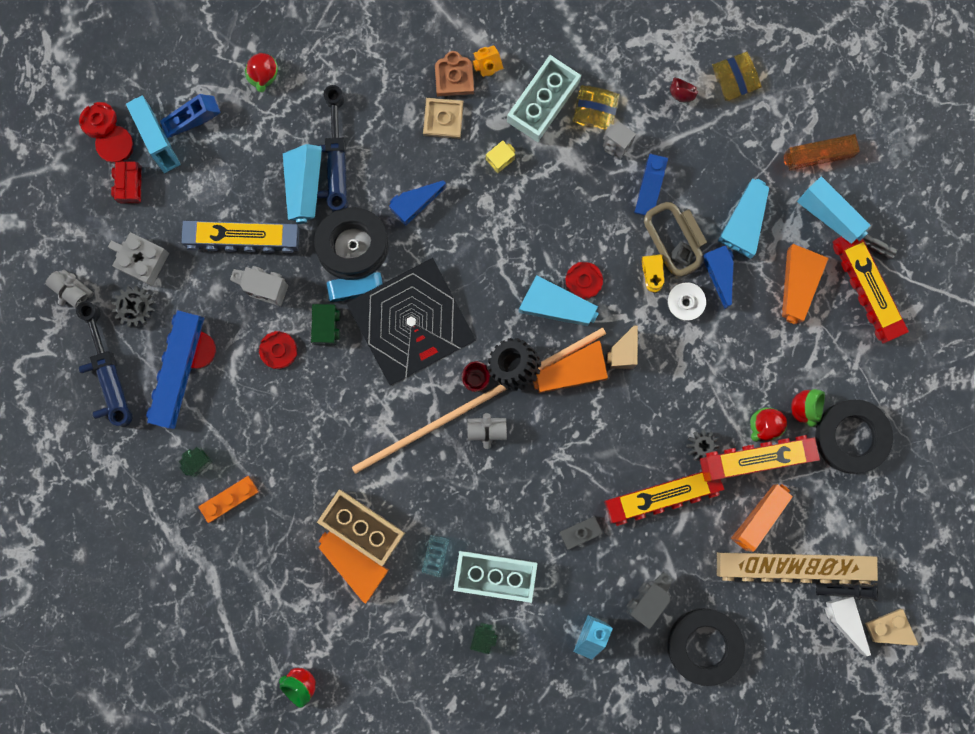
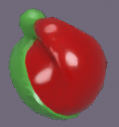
[245,53,278,93]
[791,389,825,427]
[750,407,787,442]

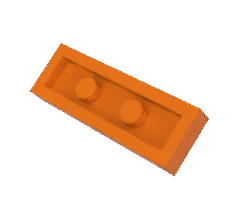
[198,476,259,523]

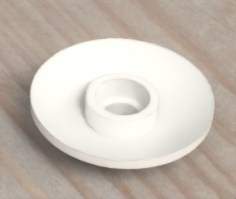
[335,229,371,259]
[668,283,706,321]

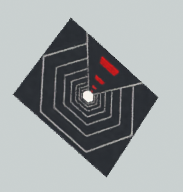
[346,258,476,386]

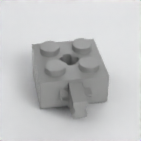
[108,232,169,286]
[230,266,288,307]

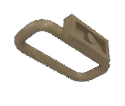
[644,202,707,277]

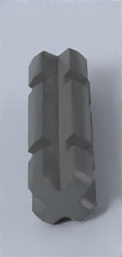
[863,234,897,259]

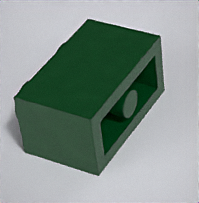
[311,304,340,345]

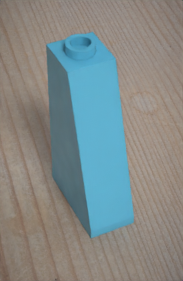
[126,95,181,173]
[283,144,322,224]
[797,176,871,244]
[718,178,769,259]
[518,275,599,326]
[573,615,613,659]

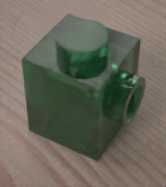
[179,447,213,477]
[470,622,498,654]

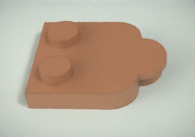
[435,51,474,97]

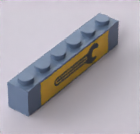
[181,221,300,253]

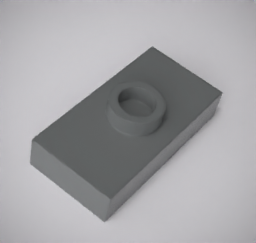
[559,516,603,550]

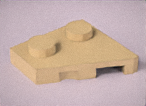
[865,608,918,646]

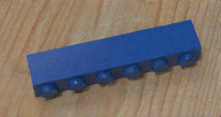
[146,310,204,429]

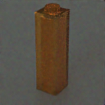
[784,134,860,171]

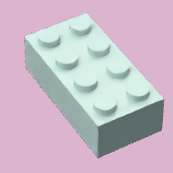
[507,55,581,142]
[453,551,537,603]

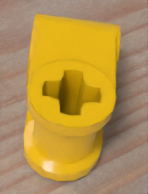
[642,254,664,293]

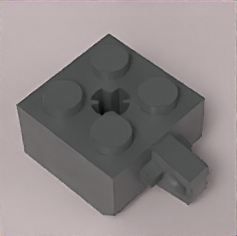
[626,572,673,629]

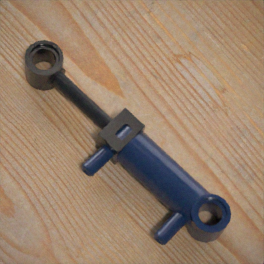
[315,85,348,212]
[76,301,133,427]

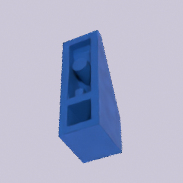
[160,94,221,138]
[634,154,668,216]
[389,181,446,226]
[703,245,734,309]

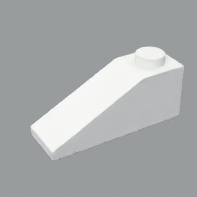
[825,597,871,656]

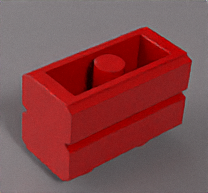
[111,162,142,203]

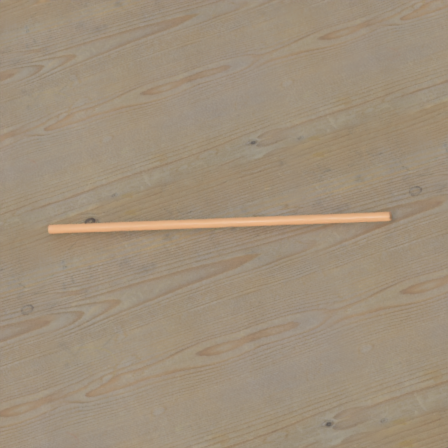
[352,328,606,474]

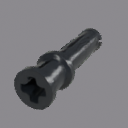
[816,582,878,601]

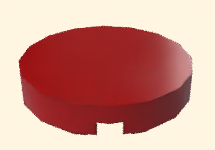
[79,102,117,138]
[95,126,134,163]
[565,262,603,300]
[259,331,298,369]
[191,332,216,369]

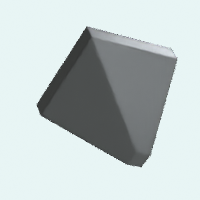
[669,241,694,267]

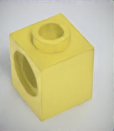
[486,141,515,173]

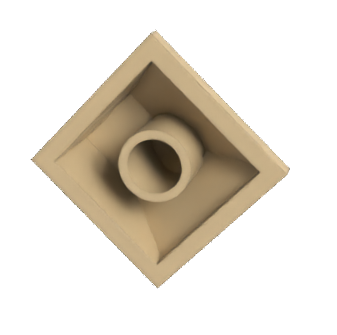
[607,326,638,369]

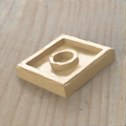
[423,98,463,139]

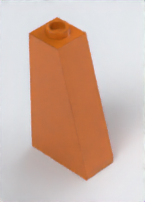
[782,244,828,324]
[533,341,608,393]
[731,484,793,552]
[318,531,389,604]

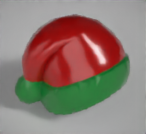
[279,668,316,708]

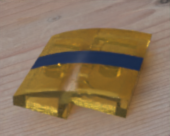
[712,51,762,101]
[573,85,620,130]

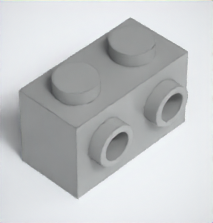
[603,121,636,159]

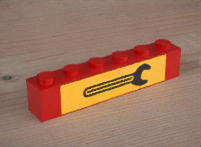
[833,236,909,344]
[700,435,820,482]
[604,472,724,526]

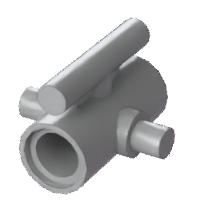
[45,270,94,308]
[467,413,507,449]

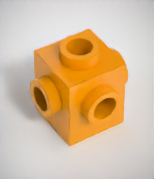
[472,45,504,77]

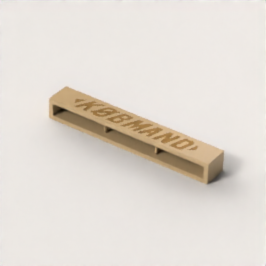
[717,552,878,584]

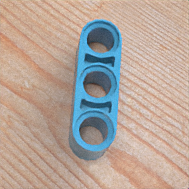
[326,272,383,302]

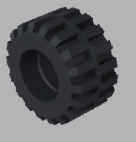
[488,338,541,391]

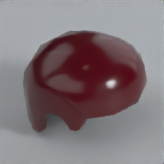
[670,77,698,103]
[461,361,491,392]

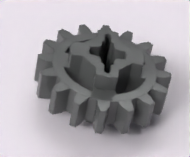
[112,286,155,328]

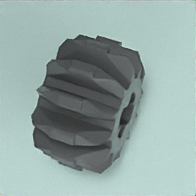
[686,430,720,461]

